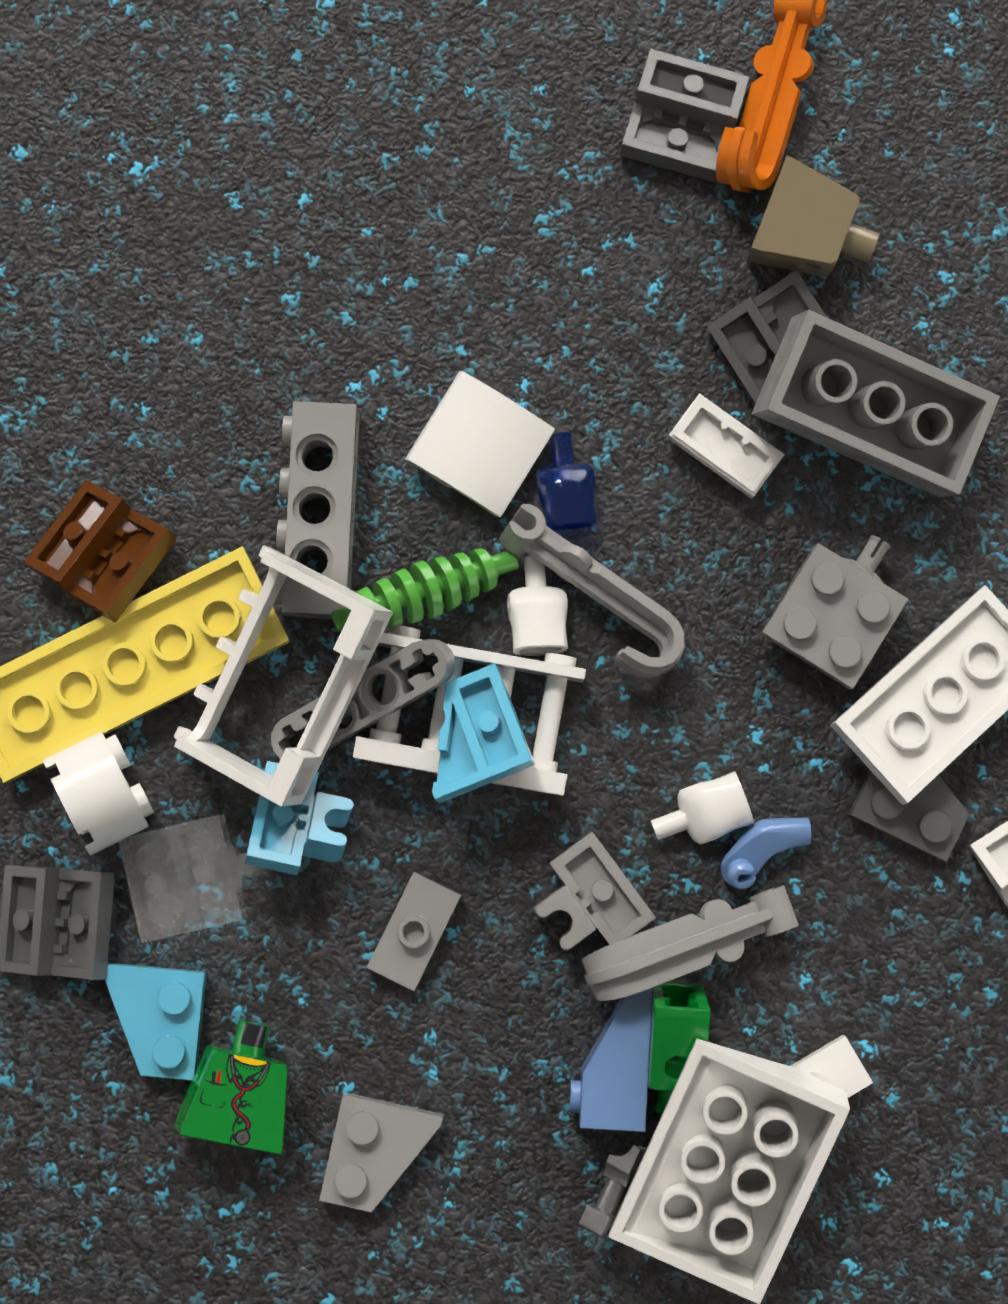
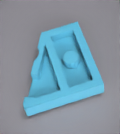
[432,663,535,804]
[105,963,207,1080]

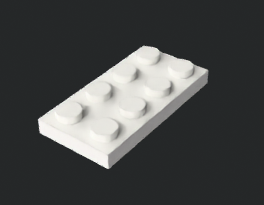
[830,585,1008,805]

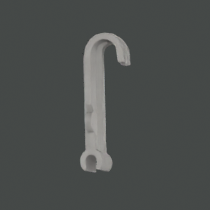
[499,504,685,679]
[581,885,799,1001]

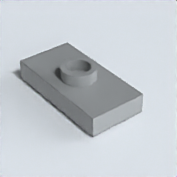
[367,871,461,991]

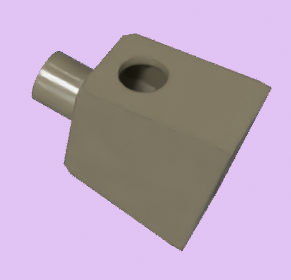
[747,155,880,276]

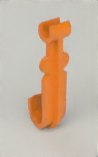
[716,0,827,193]

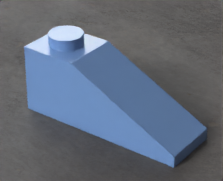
[569,987,653,1132]

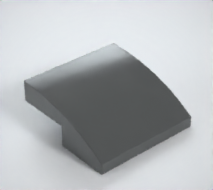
[620,48,750,184]
[707,270,827,404]
[0,865,115,980]

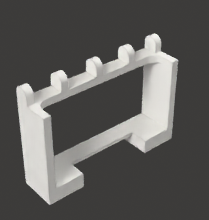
[174,545,393,807]

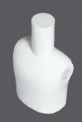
[507,555,568,656]
[651,771,754,845]

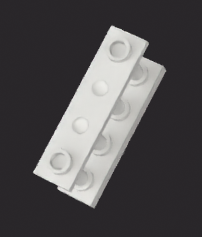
[353,626,586,796]

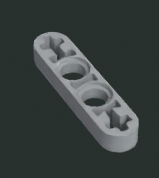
[271,639,455,759]

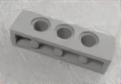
[274,401,360,619]

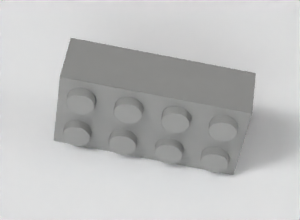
[752,310,1000,497]

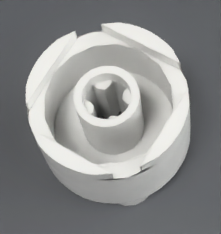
[43,731,154,856]

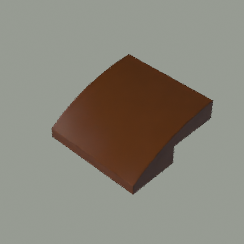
[24,480,177,623]

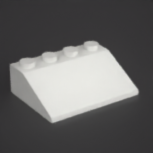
[608,1039,850,1304]

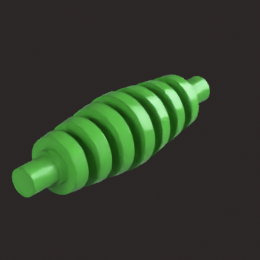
[332,548,519,631]

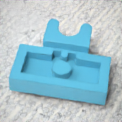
[244,761,354,875]

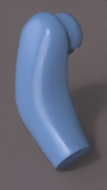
[721,818,812,889]

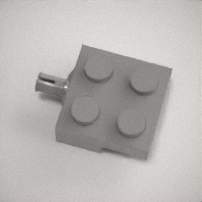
[760,535,908,690]

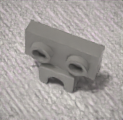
[533,831,656,951]

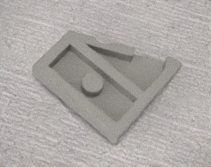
[319,1092,444,1212]

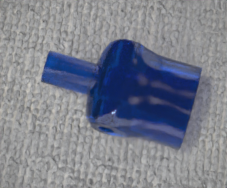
[536,432,598,531]

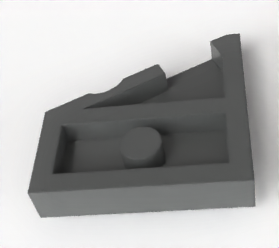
[848,770,970,862]

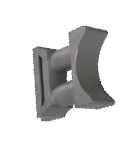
[579,1145,647,1237]

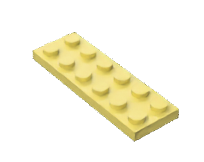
[0,546,291,783]

